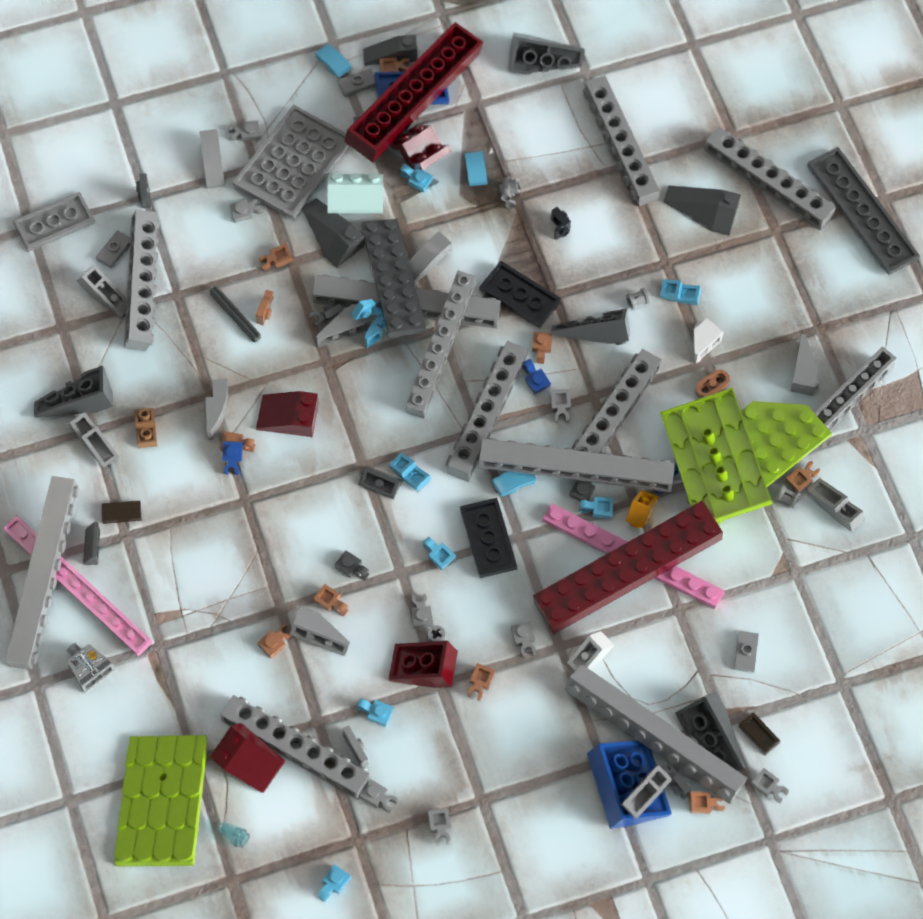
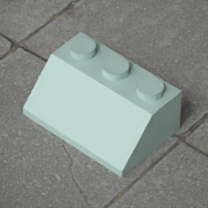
[328,173,383,213]

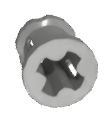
[626,288,650,310]
[776,485,801,509]
[428,625,445,642]

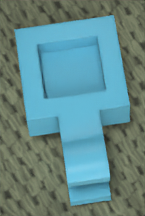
[400,164,433,193]
[351,299,382,320]
[579,496,614,519]
[423,537,456,571]
[357,698,394,727]
[318,864,351,902]

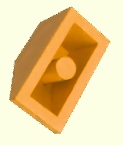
[625,490,659,528]

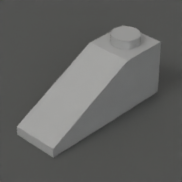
[76,265,127,318]
[316,304,370,348]
[790,334,820,396]
[290,606,350,656]

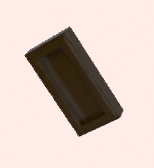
[102,500,142,524]
[738,712,781,755]

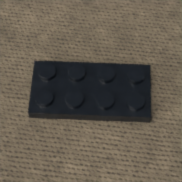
[479,261,561,329]
[460,498,517,578]

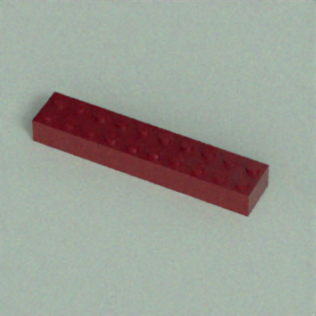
[344,22,483,163]
[533,500,723,635]

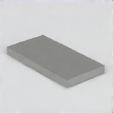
[13,192,95,252]

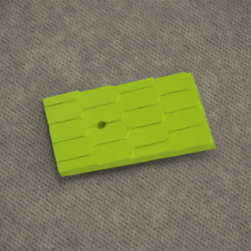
[660,387,773,523]
[114,735,208,866]

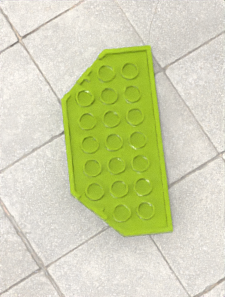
[687,401,832,525]

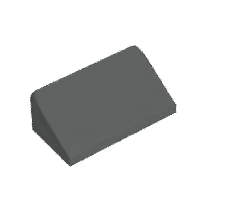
[358,466,403,499]
[83,522,100,565]

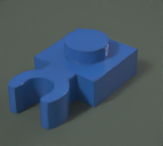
[222,442,243,475]

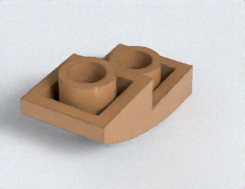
[134,408,157,448]

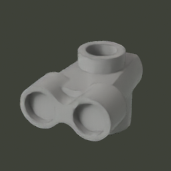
[500,177,521,209]

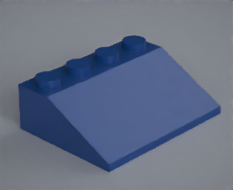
[587,741,672,829]

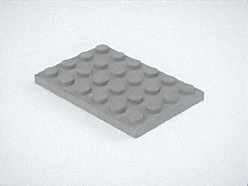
[232,104,350,220]

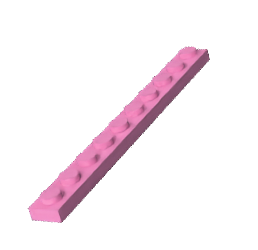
[542,504,724,609]
[3,515,152,656]

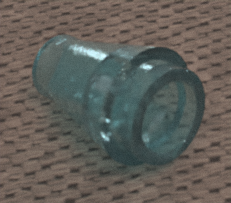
[218,821,250,848]

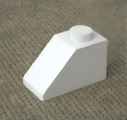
[692,318,723,364]
[567,631,614,671]

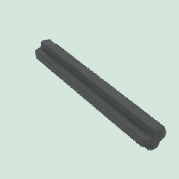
[210,286,261,342]

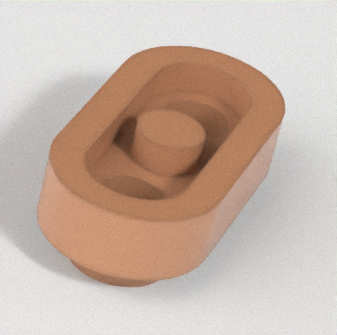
[695,370,730,398]

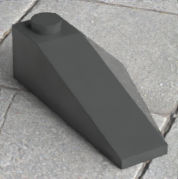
[508,32,585,74]
[664,185,741,236]
[302,198,364,268]
[551,308,630,345]
[34,366,113,418]
[675,691,745,771]

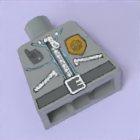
[67,643,114,693]

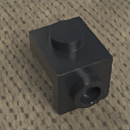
[551,207,571,240]

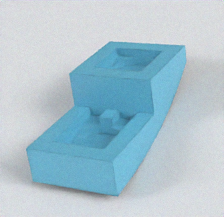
[315,44,352,78]
[464,151,487,186]
[660,279,702,305]
[365,313,386,348]
[389,452,431,492]
[491,471,537,497]

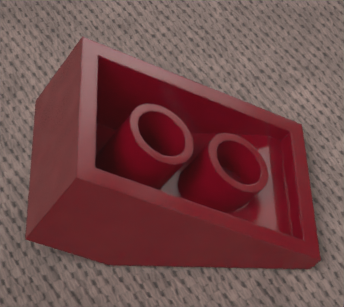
[256,391,319,437]
[388,641,458,688]
[210,723,286,793]

